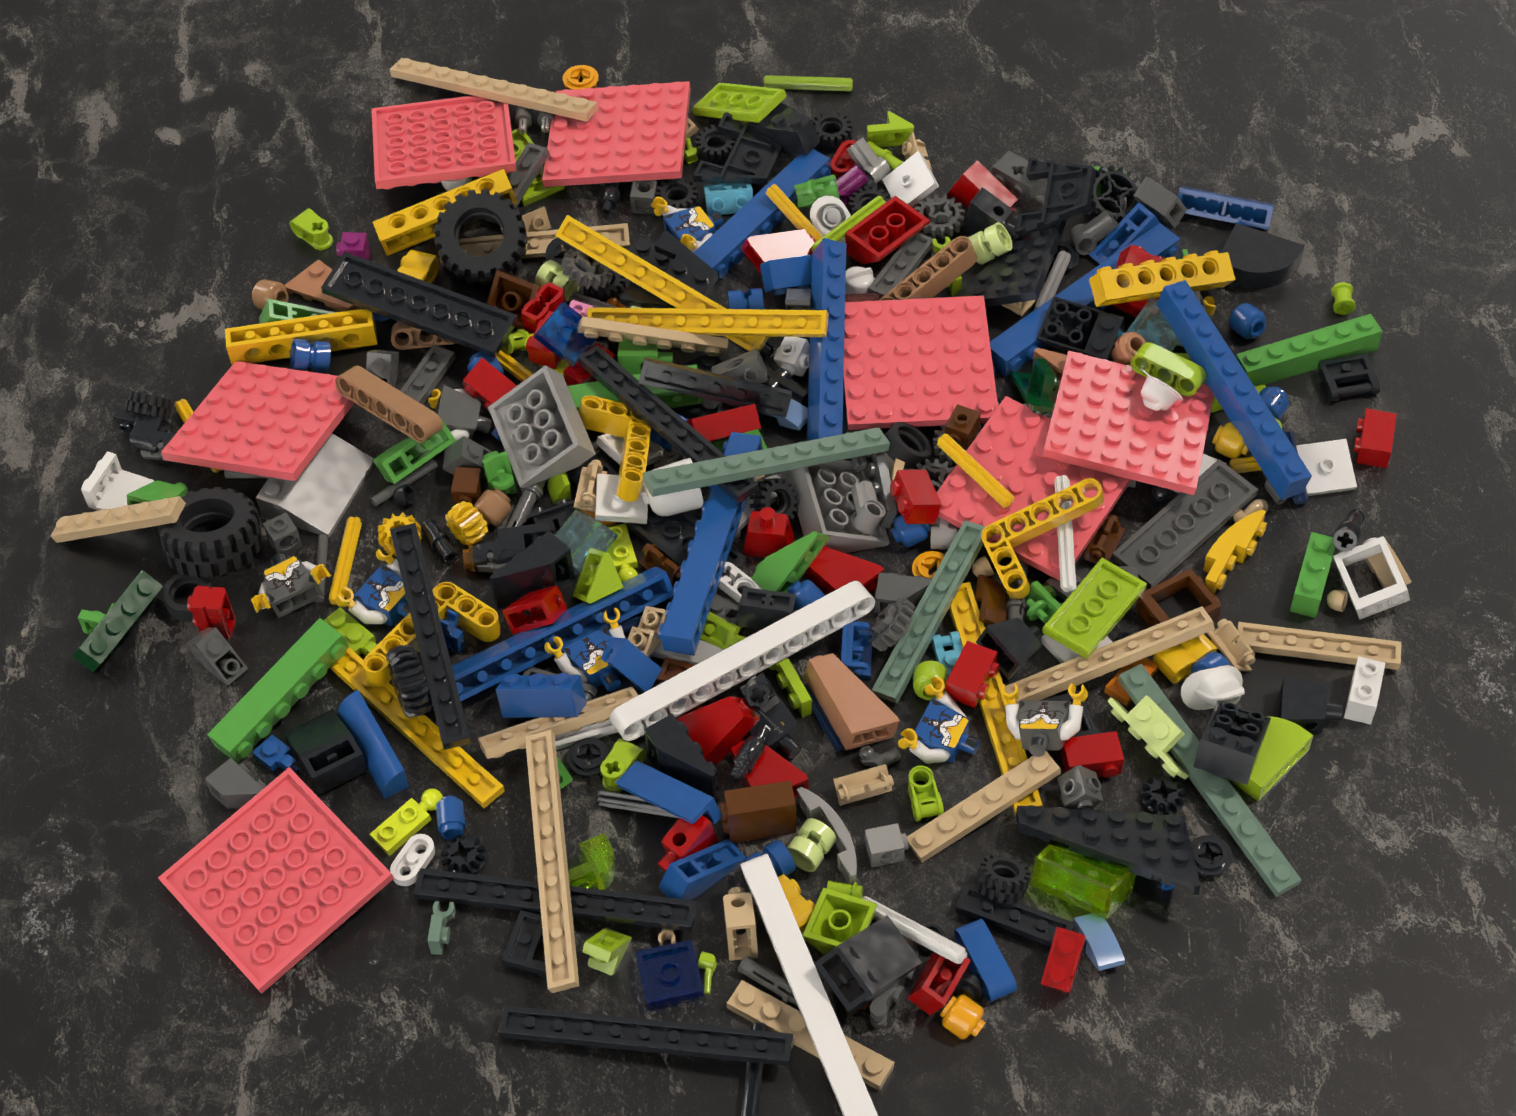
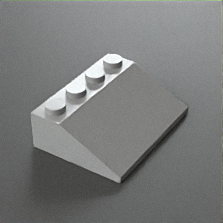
[488,365,596,488]
[256,433,375,538]
[786,460,890,553]

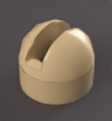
[972,556,994,577]
[1327,590,1348,612]

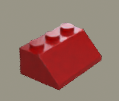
[845,195,930,265]

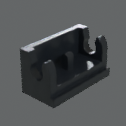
[738,587,796,629]

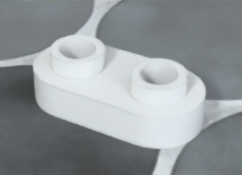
[390,834,435,886]

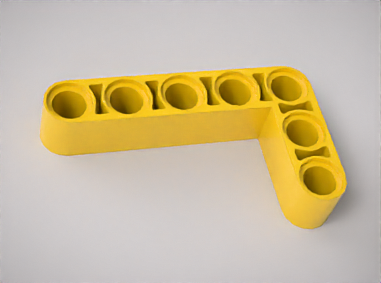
[578,395,651,502]
[981,478,1104,600]
[363,582,501,688]

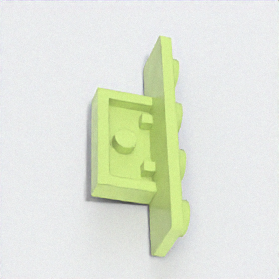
[1108,695,1189,779]

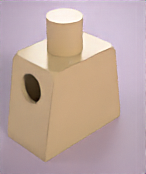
[723,887,758,961]

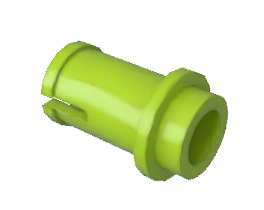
[827,880,863,899]

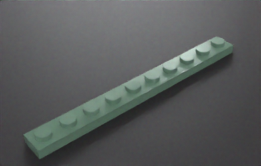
[642,427,890,497]
[1118,663,1302,897]

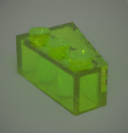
[1031,845,1136,919]

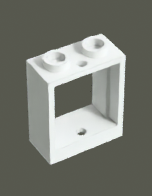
[1333,536,1410,620]

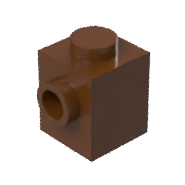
[945,404,981,450]
[451,467,484,505]

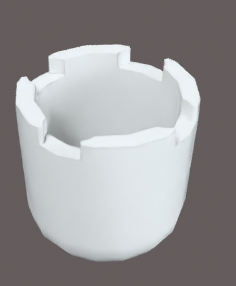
[641,458,704,516]

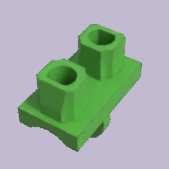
[794,175,839,209]
[482,451,517,495]
[1025,581,1064,624]

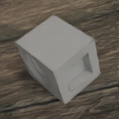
[865,823,909,868]

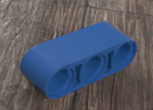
[954,919,1017,1002]

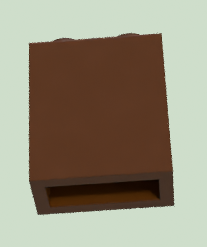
[720,781,797,843]

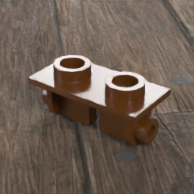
[1083,515,1125,565]
[638,543,681,588]

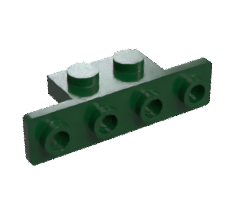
[1010,358,1057,415]

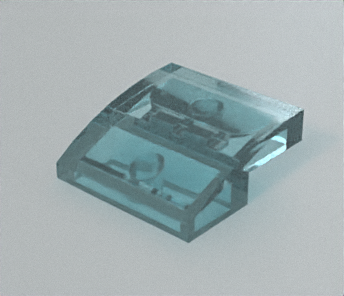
[555,509,618,573]

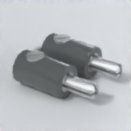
[515,106,555,134]

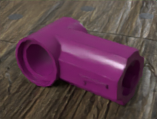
[836,164,869,206]

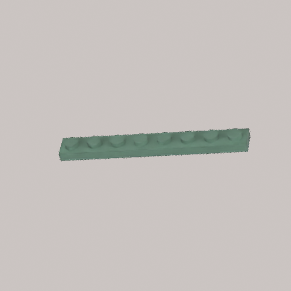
[872,520,985,703]

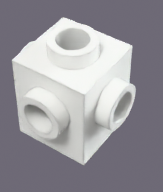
[774,337,810,377]

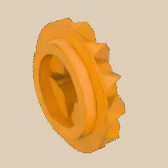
[563,65,599,90]
[912,551,945,579]

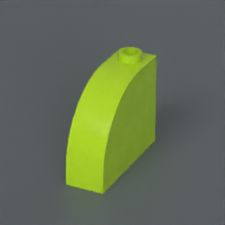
[1227,716,1313,802]

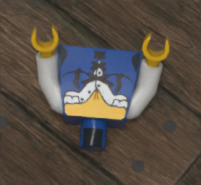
[651,197,723,252]
[335,543,410,626]
[544,608,625,692]
[898,677,980,764]

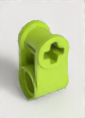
[289,208,333,250]
[600,739,646,792]
[908,766,944,822]

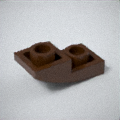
[975,574,1006,625]

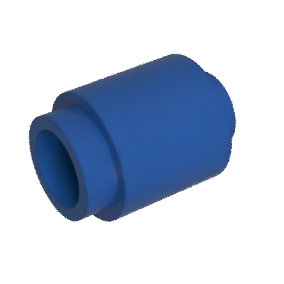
[436,796,466,840]

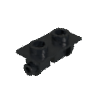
[527,499,581,532]

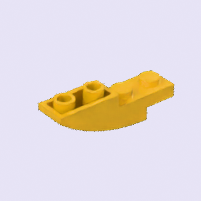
[1203,509,1268,595]

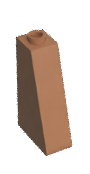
[804,653,900,750]

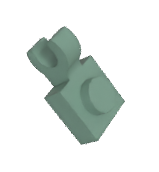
[427,901,456,955]

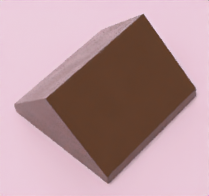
[487,270,540,330]

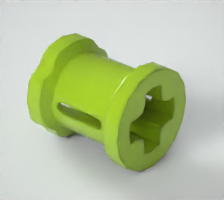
[1331,282,1356,315]
[501,329,529,354]

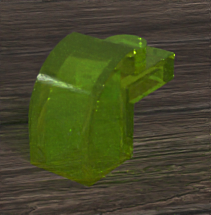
[568,833,616,890]

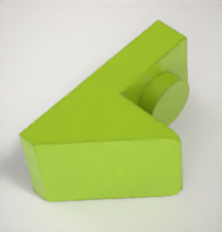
[867,111,914,147]
[582,927,632,975]

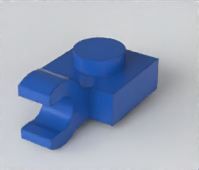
[440,609,465,654]
[252,735,300,774]

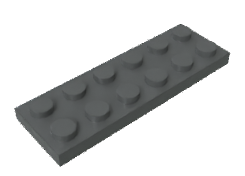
[1112,459,1258,589]

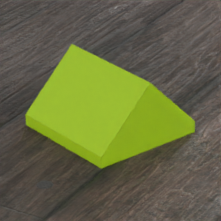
[572,547,624,604]
[802,887,877,955]

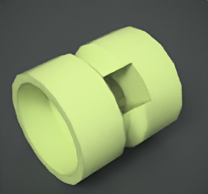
[968,222,1012,265]
[535,260,580,303]
[787,818,836,872]

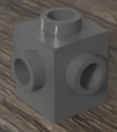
[1058,765,1103,810]

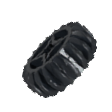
[1086,165,1139,224]
[386,644,432,718]

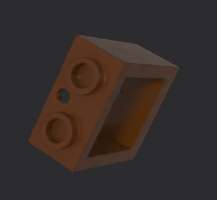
[1135,568,1221,627]

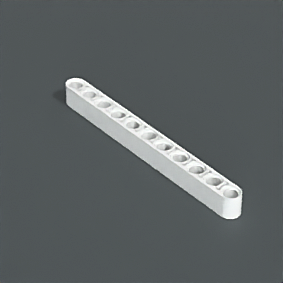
[610,581,875,741]
[740,853,878,1116]

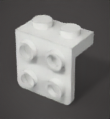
[81,451,154,511]

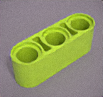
[1130,342,1207,396]

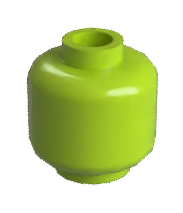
[913,661,948,701]

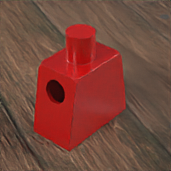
[742,507,795,558]
[502,586,567,634]
[657,815,719,873]

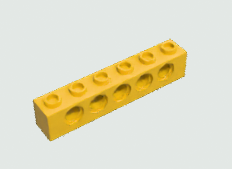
[373,169,518,256]
[1089,250,1235,307]
[225,309,378,365]

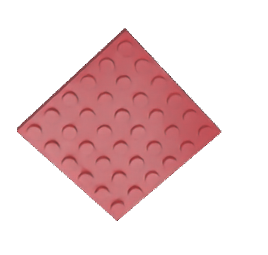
[542,82,691,187]
[372,96,517,189]
[843,296,998,430]
[1042,351,1214,495]
[161,361,354,481]
[936,396,1132,581]
[158,767,394,994]

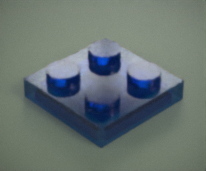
[534,302,597,367]
[635,940,704,1008]

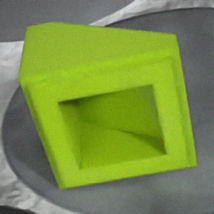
[547,472,572,504]

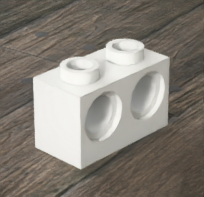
[1344,656,1385,725]

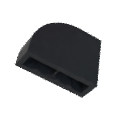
[1221,223,1305,289]

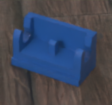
[841,621,873,680]
[601,637,662,693]

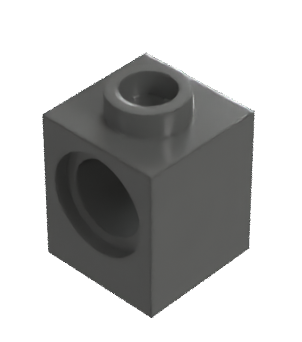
[630,180,658,214]
[263,512,303,556]

